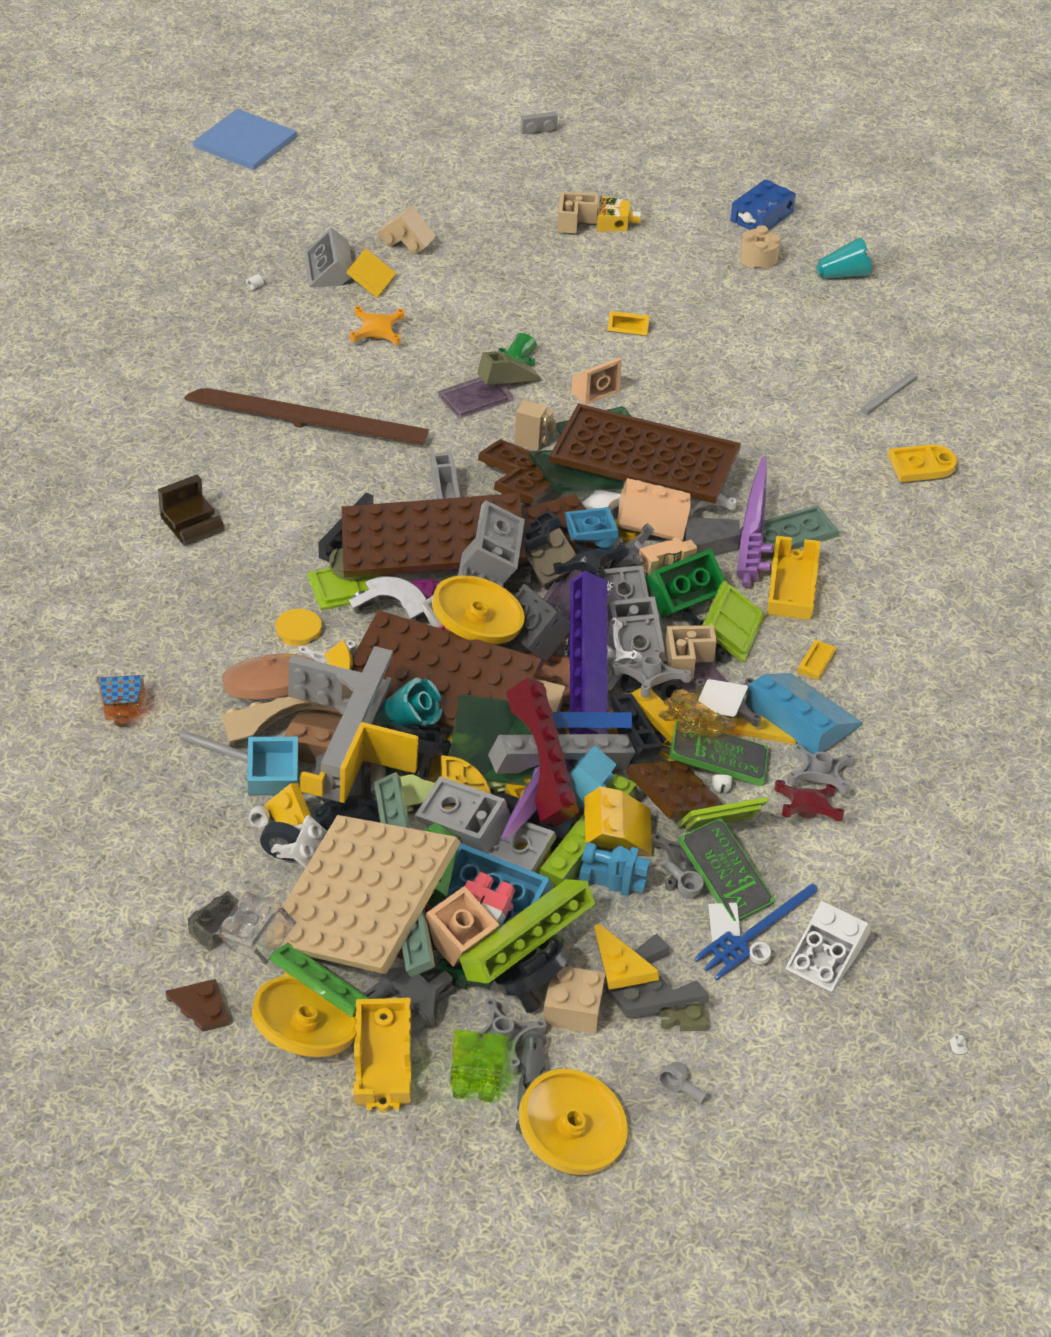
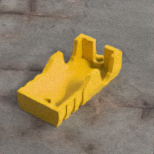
[767,536,821,620]
[353,998,411,1112]

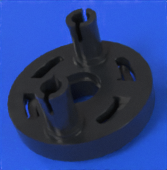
[380,721,452,778]
[495,935,571,1013]

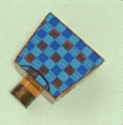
[97,675,145,727]

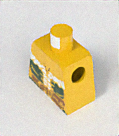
[597,196,641,231]

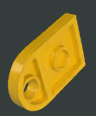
[887,444,957,482]

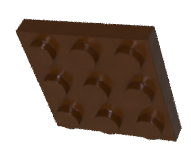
[625,761,724,819]

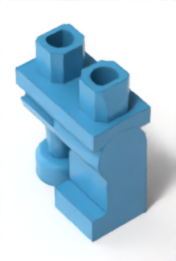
[579,842,650,896]

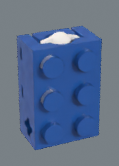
[730,179,796,230]

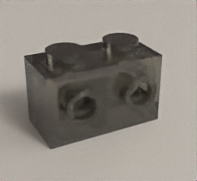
[187,891,249,952]

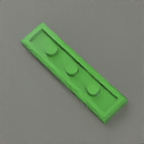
[270,943,369,1017]

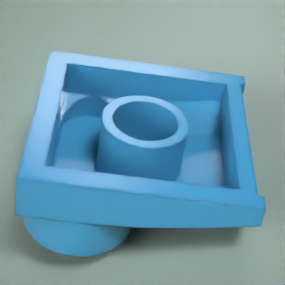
[565,507,618,548]

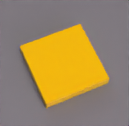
[346,248,396,297]

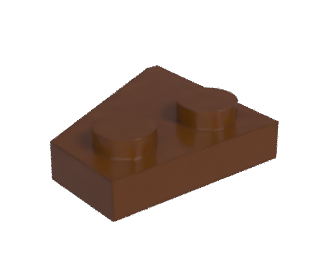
[165,979,229,1032]

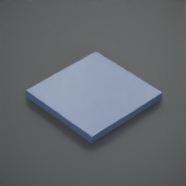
[193,109,297,170]

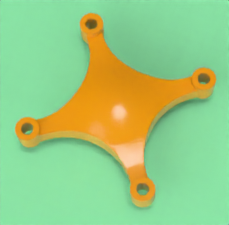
[350,306,405,345]

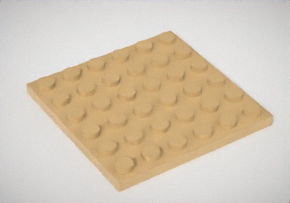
[262,815,461,974]

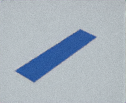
[552,712,632,728]

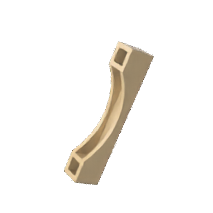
[222,684,353,747]

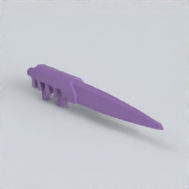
[736,455,773,588]
[502,760,575,841]

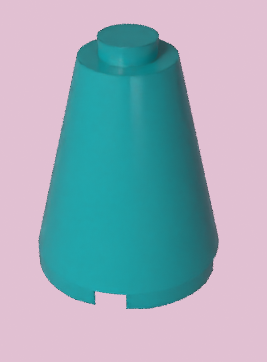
[816,238,872,279]
[376,677,442,726]

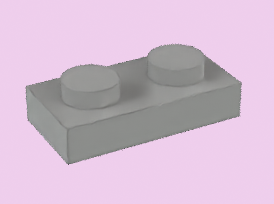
[520,111,558,135]

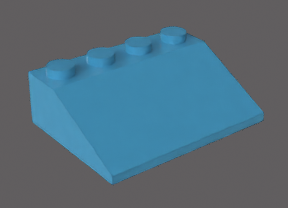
[745,673,863,754]
[431,843,554,924]

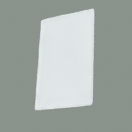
[708,903,740,944]

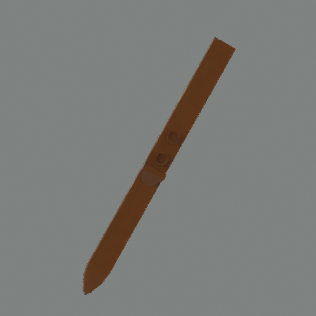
[184,388,429,445]

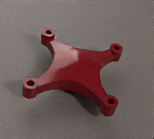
[774,780,844,822]

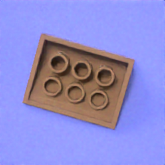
[284,710,380,768]

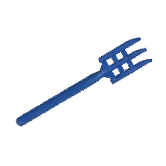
[694,884,817,980]

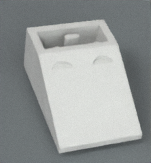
[785,901,871,992]

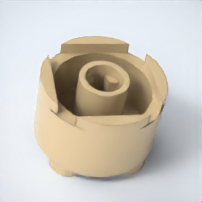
[740,226,781,269]

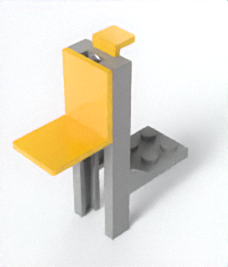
[288,646,419,803]

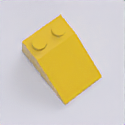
[584,786,652,856]

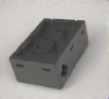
[514,584,570,662]

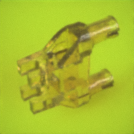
[659,689,738,737]

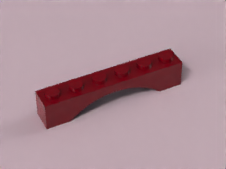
[506,678,579,826]

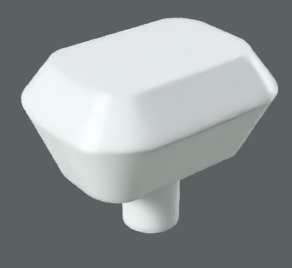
[950,1035,968,1054]

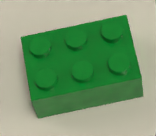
[645,549,725,619]

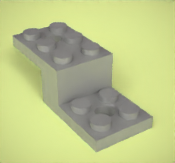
[458,500,525,587]
[602,565,667,664]
[415,776,556,872]

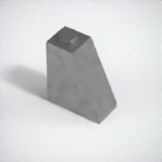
[685,517,742,556]

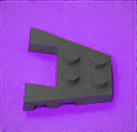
[604,934,710,1018]

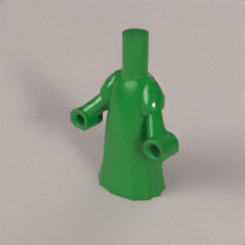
[498,333,537,367]

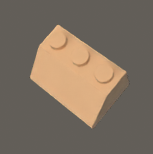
[618,478,690,541]

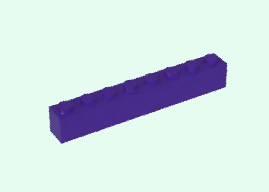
[569,570,608,734]

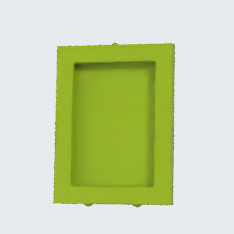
[307,568,384,610]
[702,580,765,662]
[677,797,769,830]

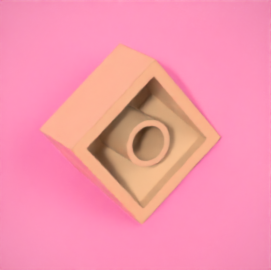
[571,357,622,405]
[426,886,499,967]

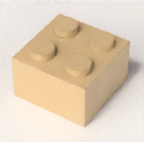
[543,966,606,1033]

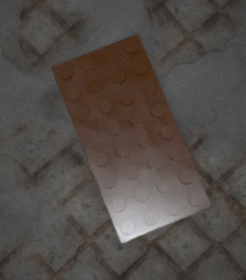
[549,403,741,504]
[342,493,526,578]
[351,610,544,743]

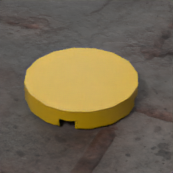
[275,609,322,646]

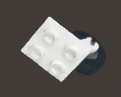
[260,815,327,868]

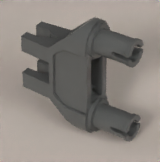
[363,961,454,1037]

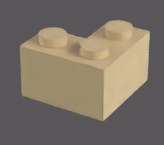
[557,191,599,233]
[377,205,436,255]
[515,400,556,450]
[665,625,716,679]

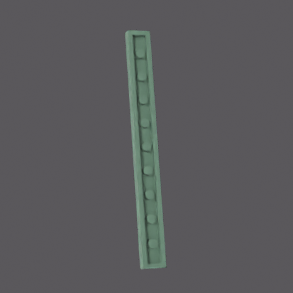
[374,772,435,977]

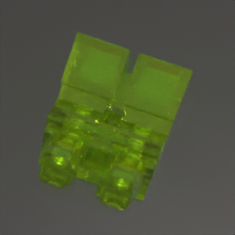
[450,1029,509,1103]

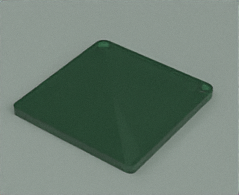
[529,450,624,492]
[449,694,535,787]

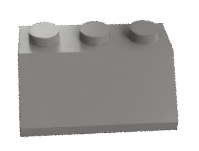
[304,228,352,288]

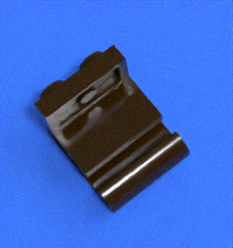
[158,474,225,546]

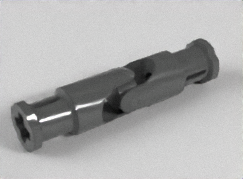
[516,1031,546,1134]

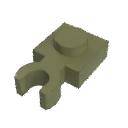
[659,1004,707,1031]

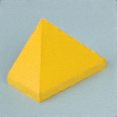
[607,311,650,336]

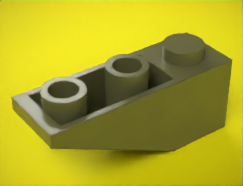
[477,351,540,385]

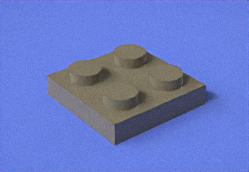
[525,528,576,588]

